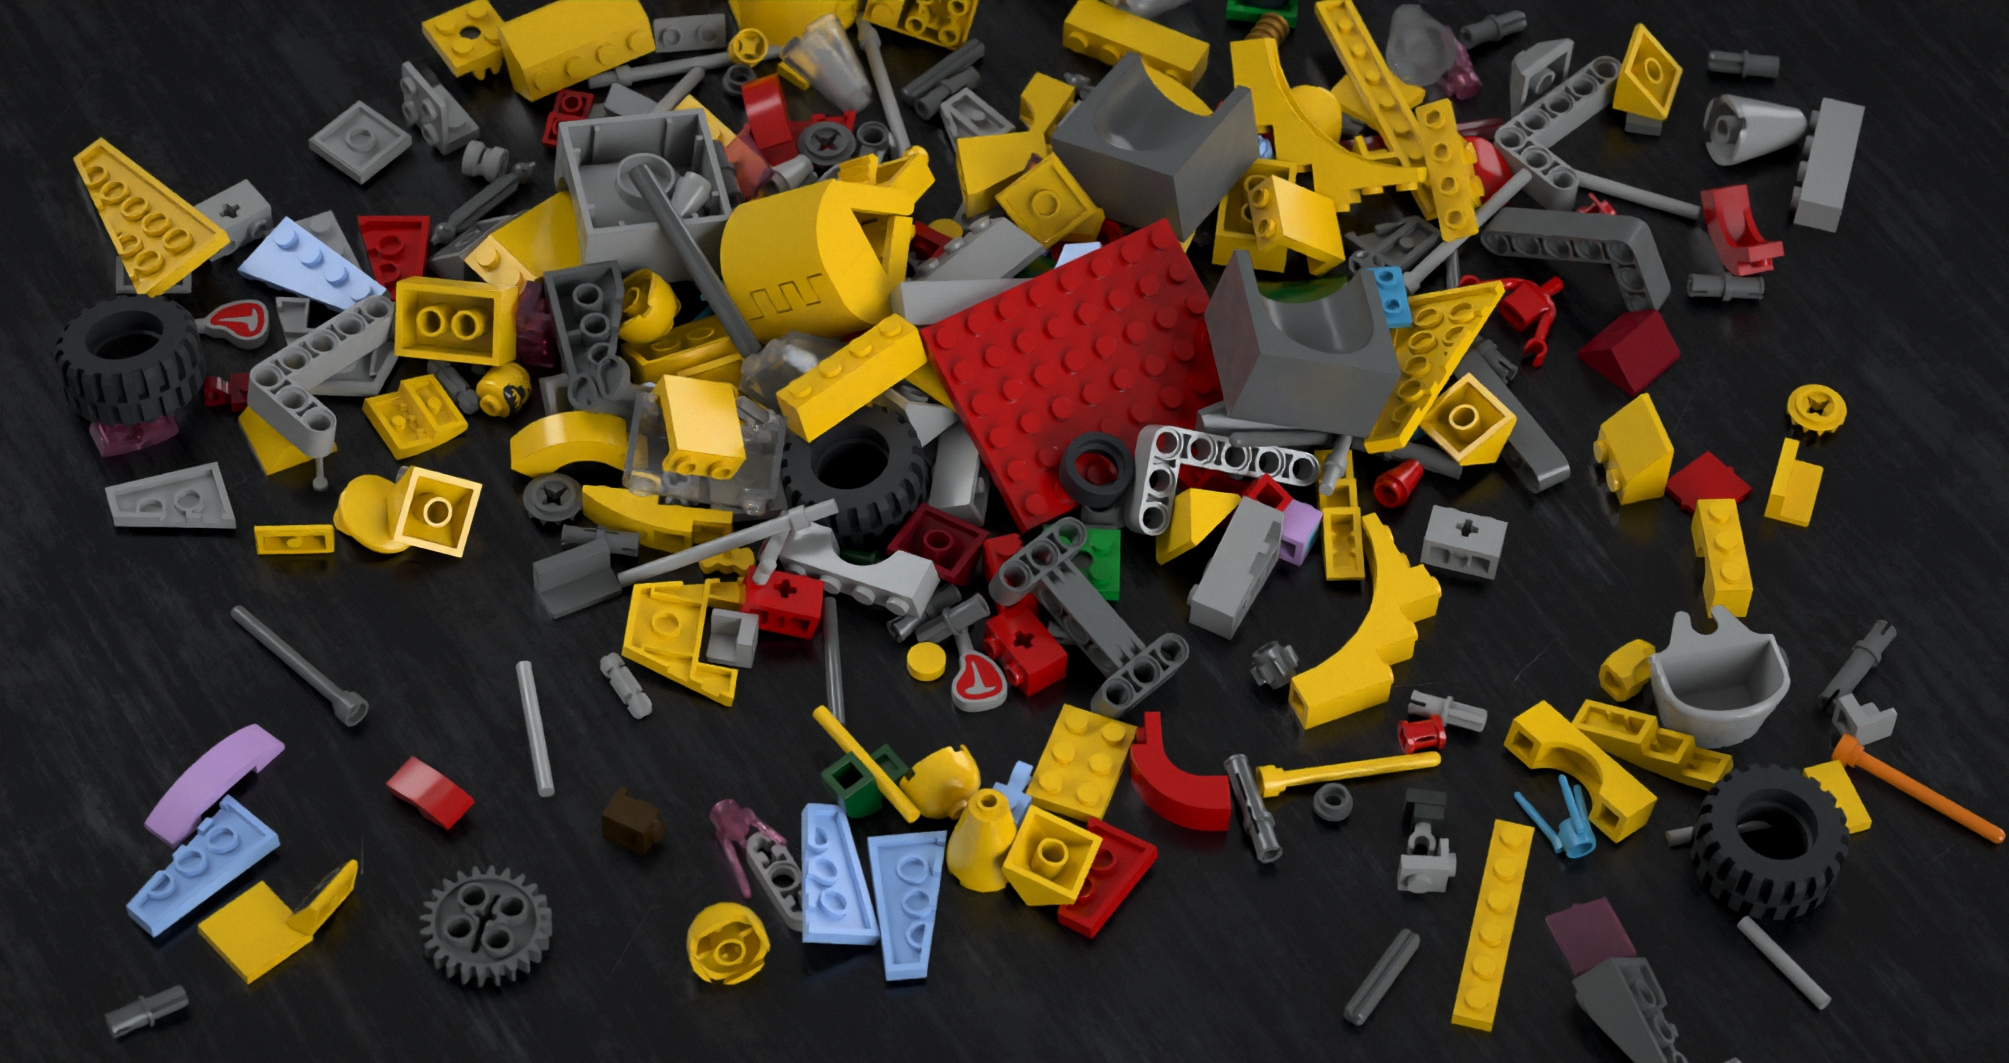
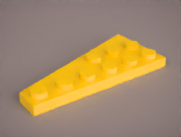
[73,137,231,298]
[1364,280,1505,454]

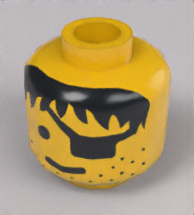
[476,362,532,417]

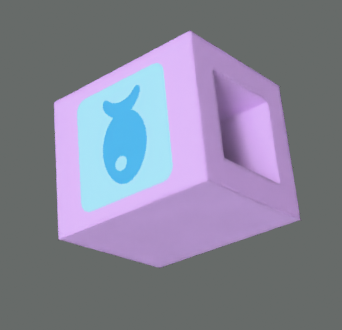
[1279,499,1323,567]

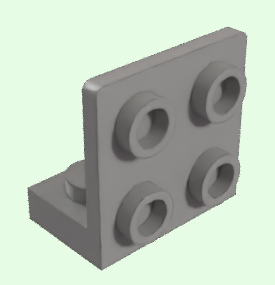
[400,61,480,155]

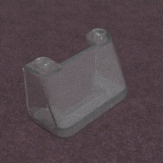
[622,391,788,516]

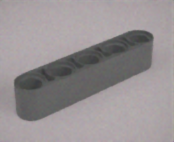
[1444,347,1570,494]

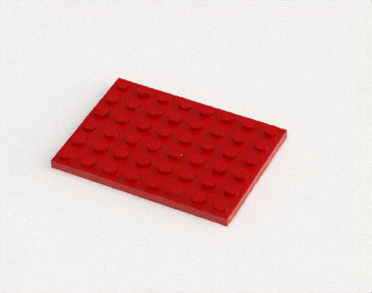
[918,218,1224,534]

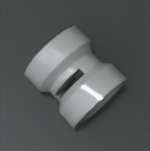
[462,140,509,183]

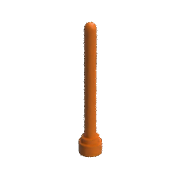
[1831,733,2005,843]

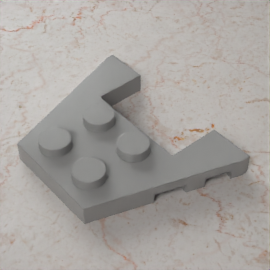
[276,297,399,397]

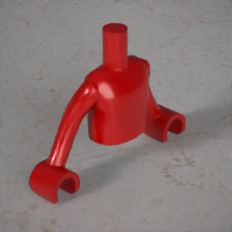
[1458,275,1563,367]

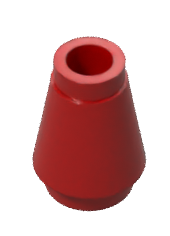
[1374,458,1424,508]

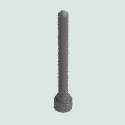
[1229,430,1338,450]
[231,605,369,727]

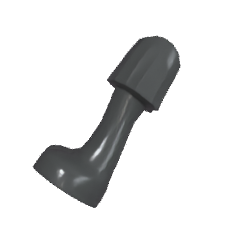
[567,354,664,430]

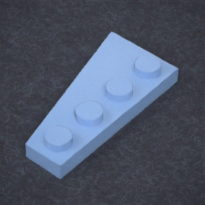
[237,216,392,313]
[801,803,881,945]
[867,830,947,981]

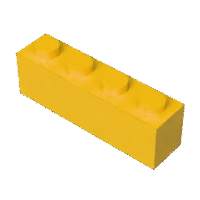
[1062,0,1210,92]
[775,313,928,443]

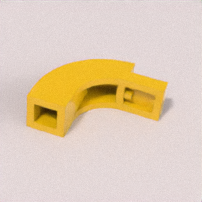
[510,411,648,479]

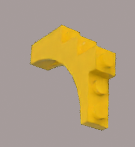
[1230,38,1429,212]
[1288,512,1441,730]

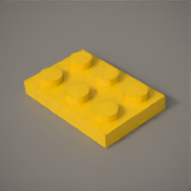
[1025,704,1138,823]

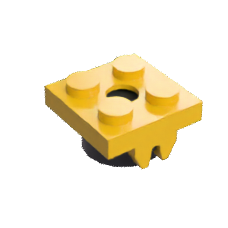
[422,0,504,81]

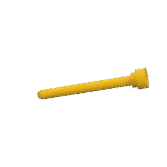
[1256,751,1441,798]

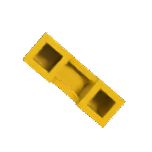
[1691,499,1753,618]

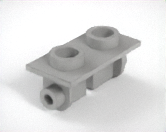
[653,14,726,53]

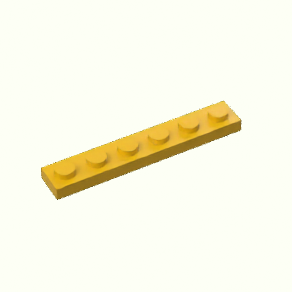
[1451,819,1534,1032]

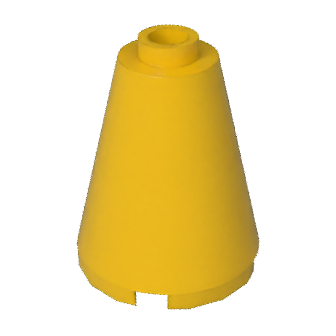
[945,789,1018,892]

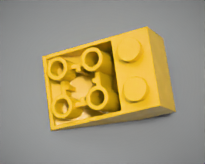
[862,0,979,51]

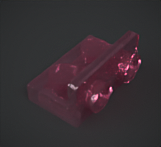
[516,280,556,368]

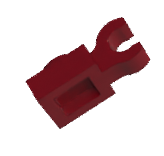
[204,373,250,412]

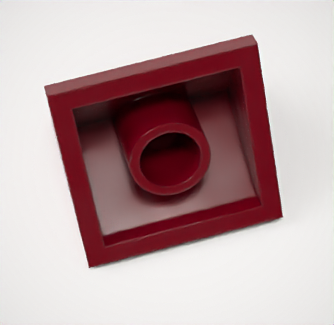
[1577,309,1680,397]
[886,502,990,587]

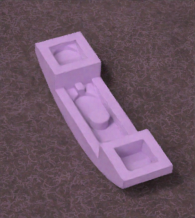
[144,723,285,849]

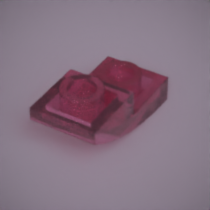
[89,415,179,457]

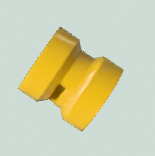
[727,28,768,67]

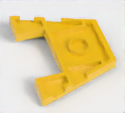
[621,576,745,707]

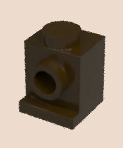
[601,786,666,856]

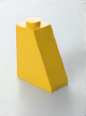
[956,130,1053,218]

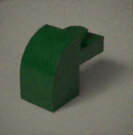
[820,743,912,818]

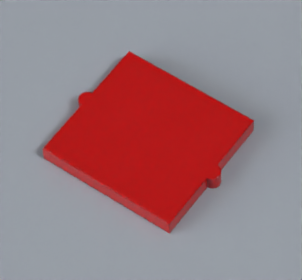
[1665,451,1752,515]

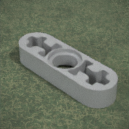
[747,831,802,932]

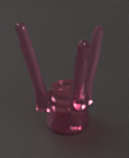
[1404,26,1482,100]
[710,799,787,898]

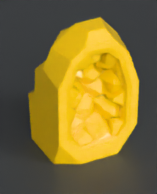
[1599,639,1656,701]

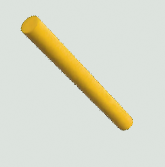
[812,705,921,823]

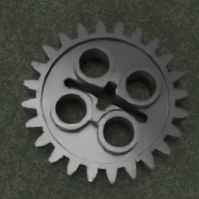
[420,866,552,987]

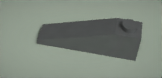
[543,260,625,383]
[1572,957,1688,1063]

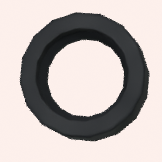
[1058,431,1135,508]

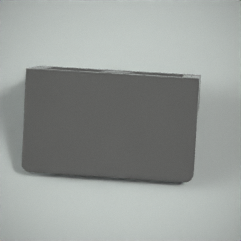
[533,537,622,619]

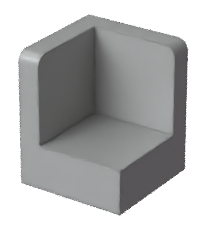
[706,609,759,668]
[1832,693,1898,746]

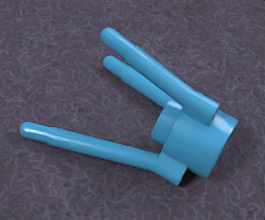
[1514,775,1596,858]

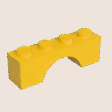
[1019,72,1076,145]
[1503,700,1658,844]

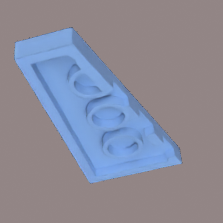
[126,794,280,937]

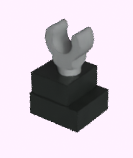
[1403,788,1447,856]

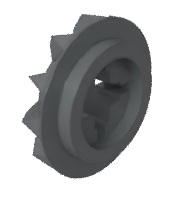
[798,122,856,171]
[523,473,583,526]

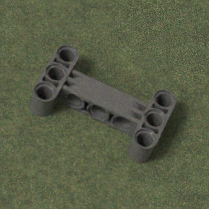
[989,517,1189,720]

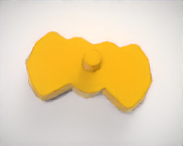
[698,547,756,577]

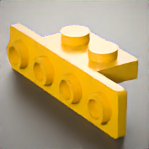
[1415,98,1484,242]

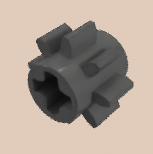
[1250,641,1299,689]

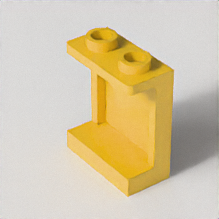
[1247,175,1346,277]
[648,374,746,480]

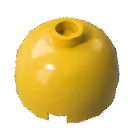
[618,268,676,345]
[899,745,981,820]
[686,902,770,985]

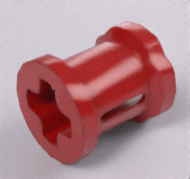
[1397,714,1446,755]

